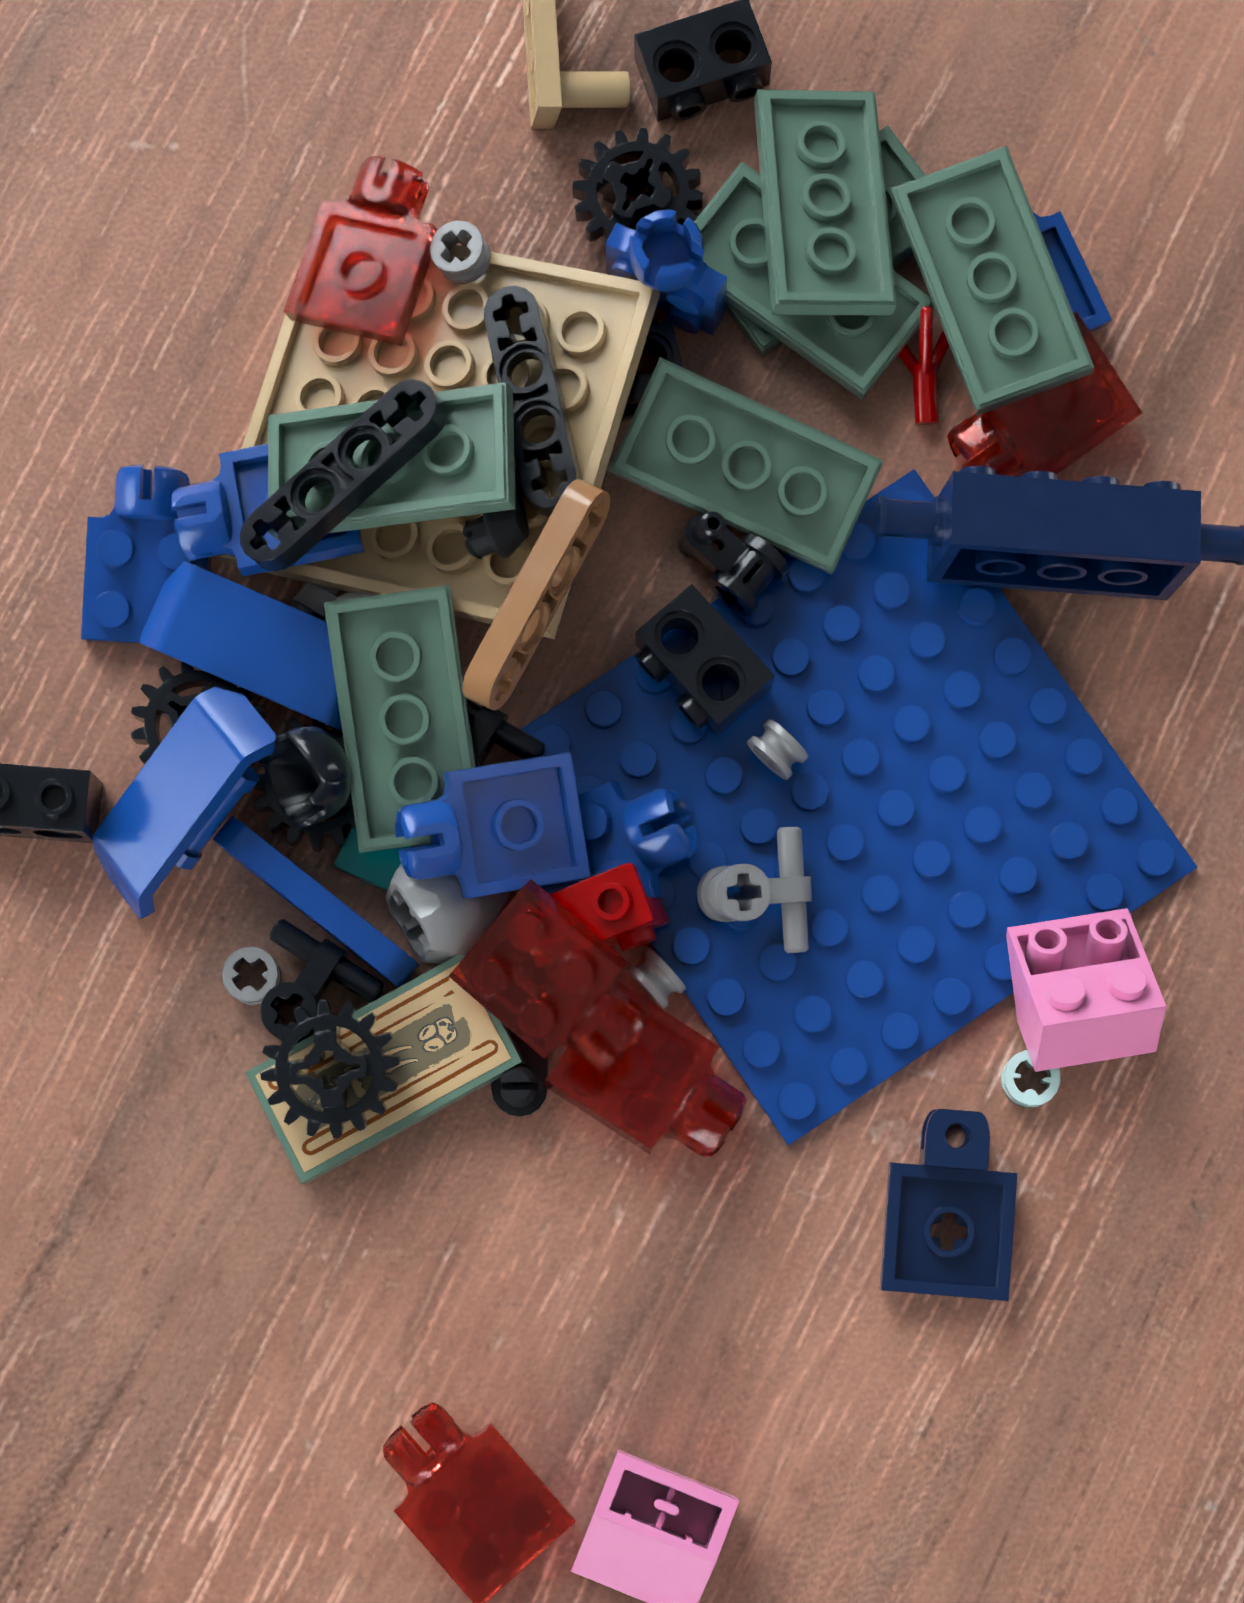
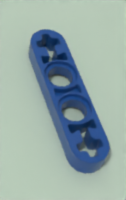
[212,816,419,988]

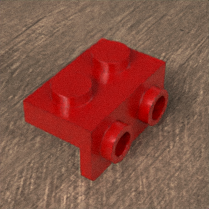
[518,863,670,975]

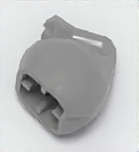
[386,843,511,965]

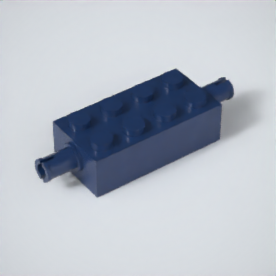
[875,466,1244,600]

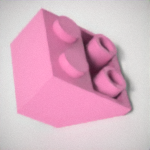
[1006,908,1166,1072]
[571,1449,739,1603]

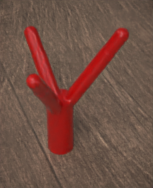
[898,306,949,425]

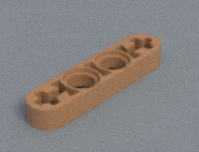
[462,479,610,710]

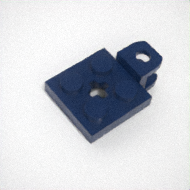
[879,1109,1018,1301]

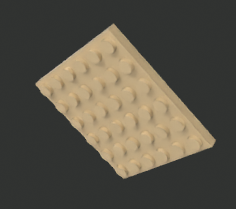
[211,218,660,639]

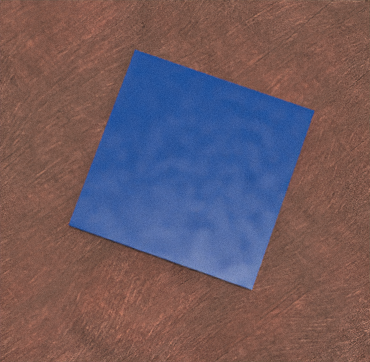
[521,469,1197,1146]

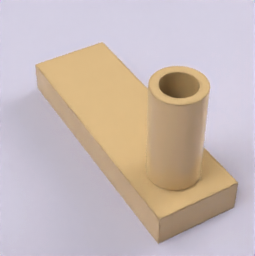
[522,0,630,129]

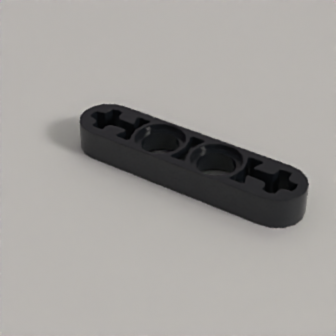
[484,285,583,517]
[240,379,447,572]

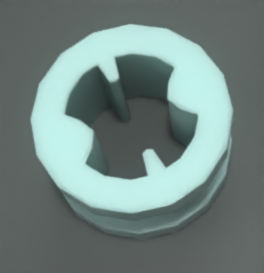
[1001,1050,1061,1108]

